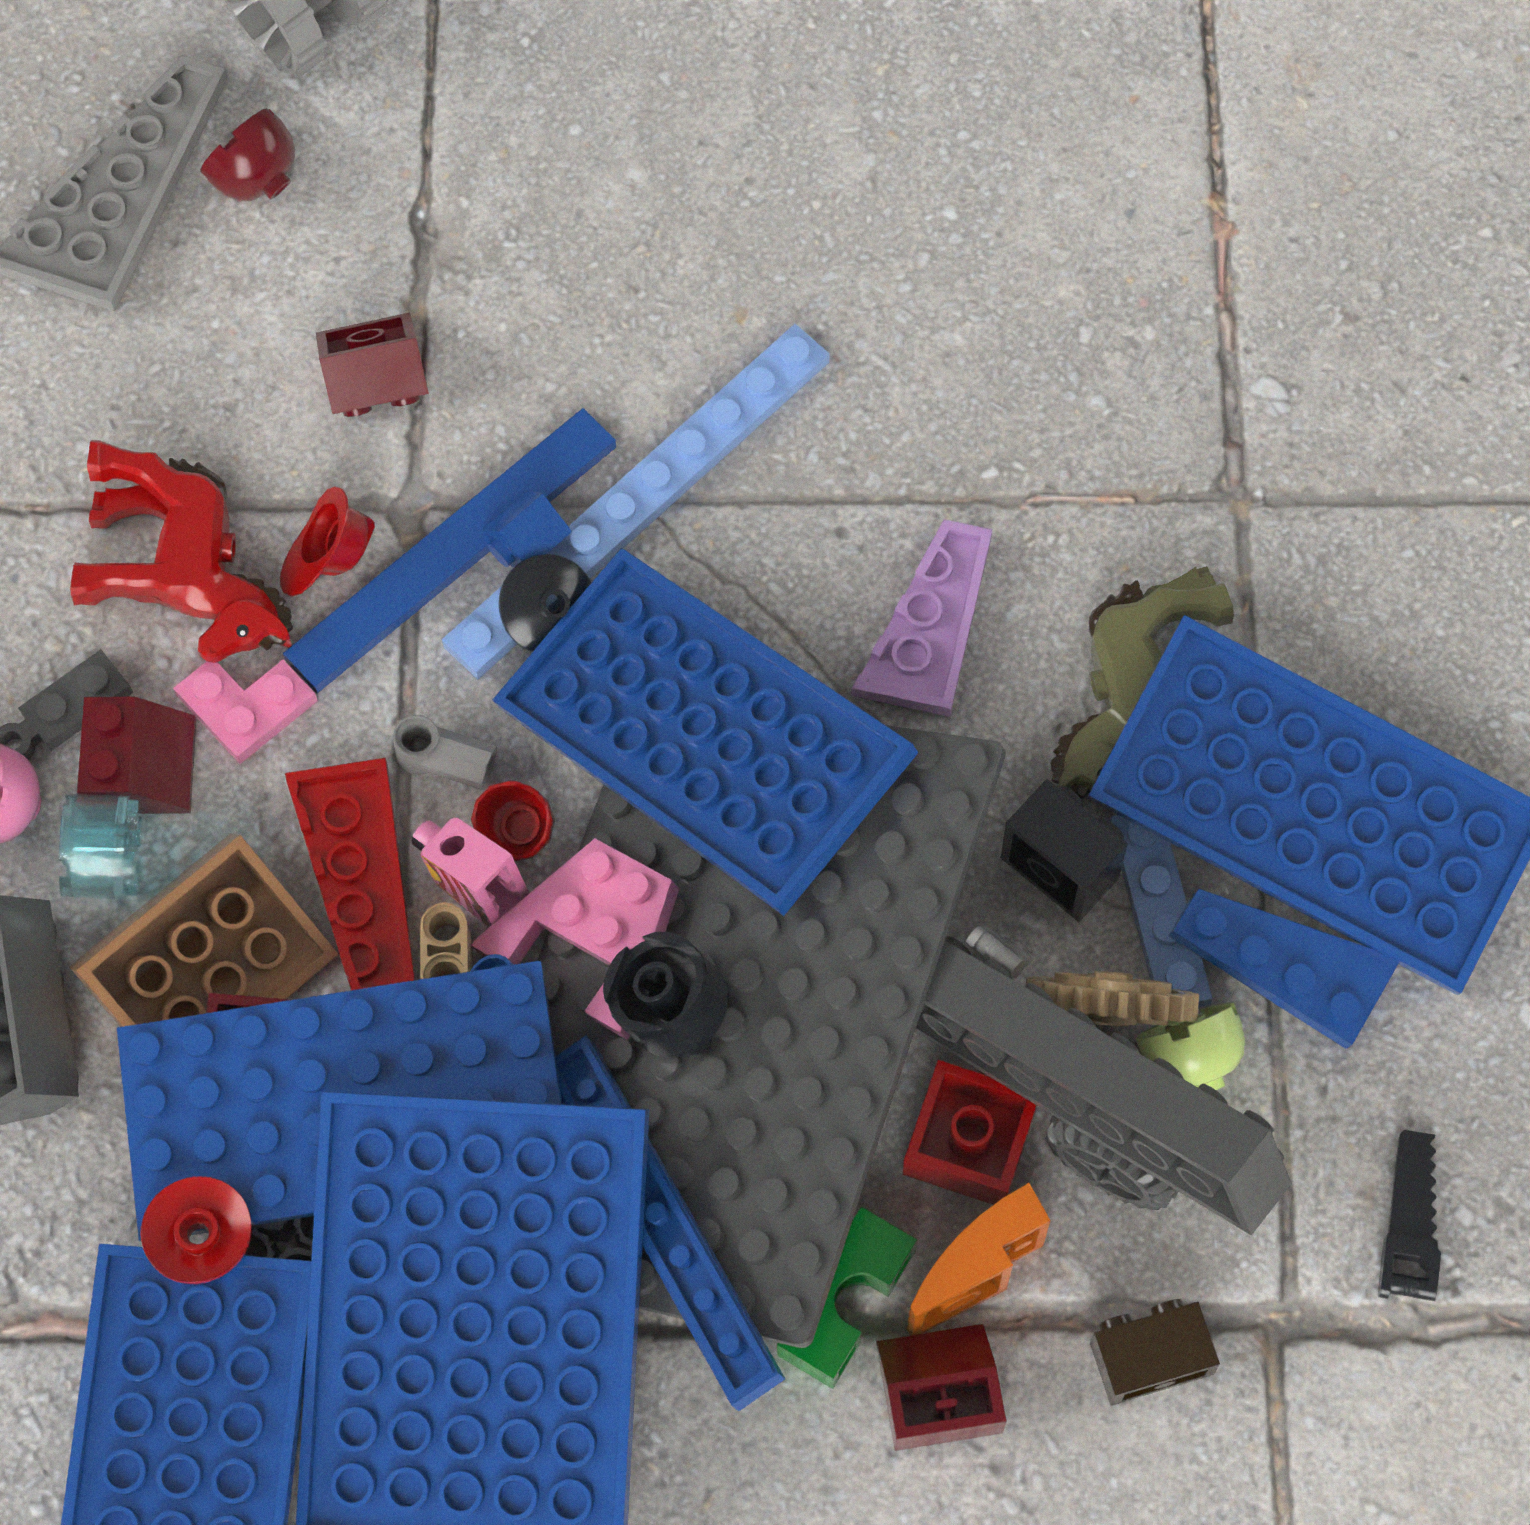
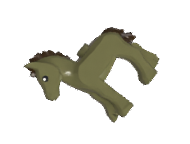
[1050,566,1234,799]

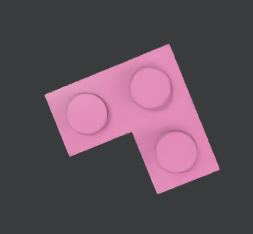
[173,660,318,764]

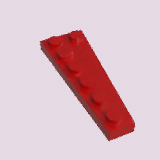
[285,758,416,990]

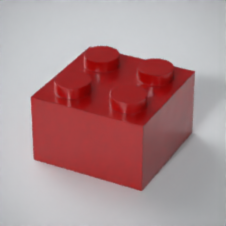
[902,1060,1037,1205]

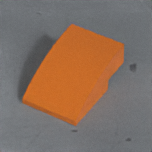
[907,1183,1051,1336]

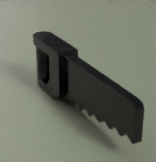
[1378,1130,1441,1301]

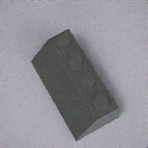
[0,895,79,1125]

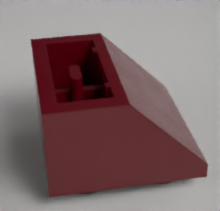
[876,1324,1007,1451]

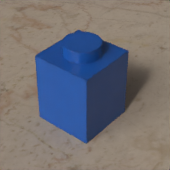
[482,491,572,568]

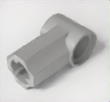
[393,714,497,790]

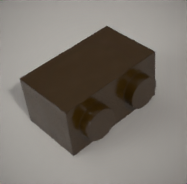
[1090,1299,1220,1406]

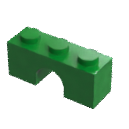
[777,1206,917,1389]

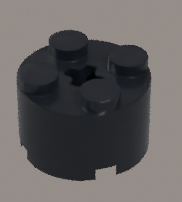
[603,932,729,1057]

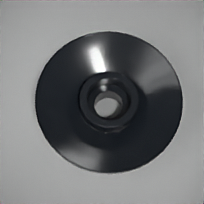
[498,554,591,652]

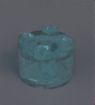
[59,794,142,899]

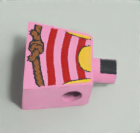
[412,817,529,928]

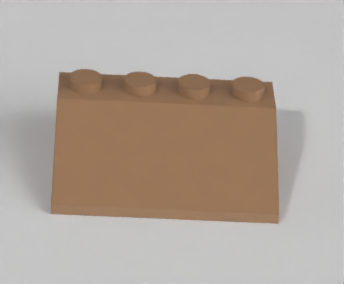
[69,833,339,1027]

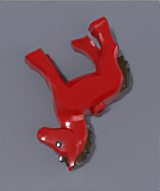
[70,440,293,663]

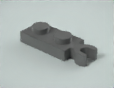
[0,649,133,760]

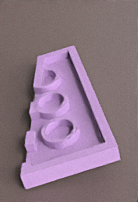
[851,519,993,717]

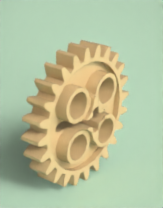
[1026,971,1200,1027]

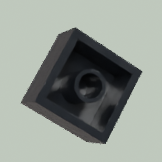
[1000,779,1128,922]

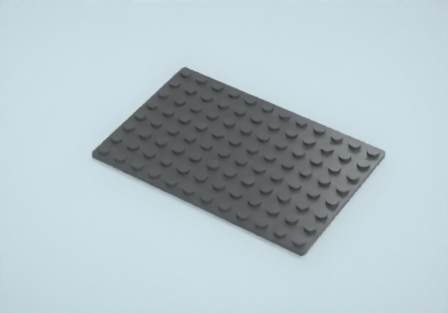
[537,725,1006,1348]

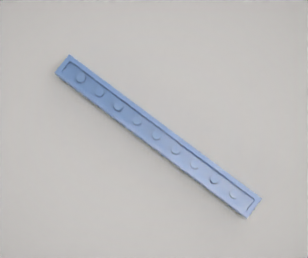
[442,324,830,680]

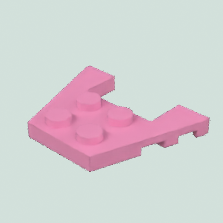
[471,838,679,1040]

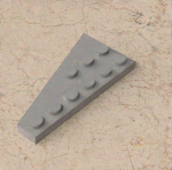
[0,55,228,311]

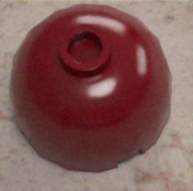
[200,108,295,201]

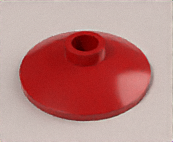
[140,1176,252,1284]

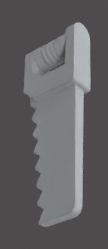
[966,925,1034,978]

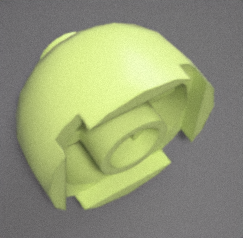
[1135,1002,1245,1090]

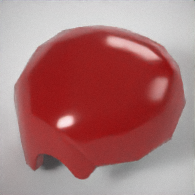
[471,780,555,862]

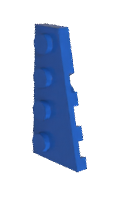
[1169,889,1399,1049]

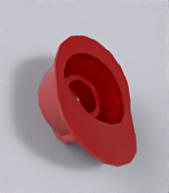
[280,486,375,597]

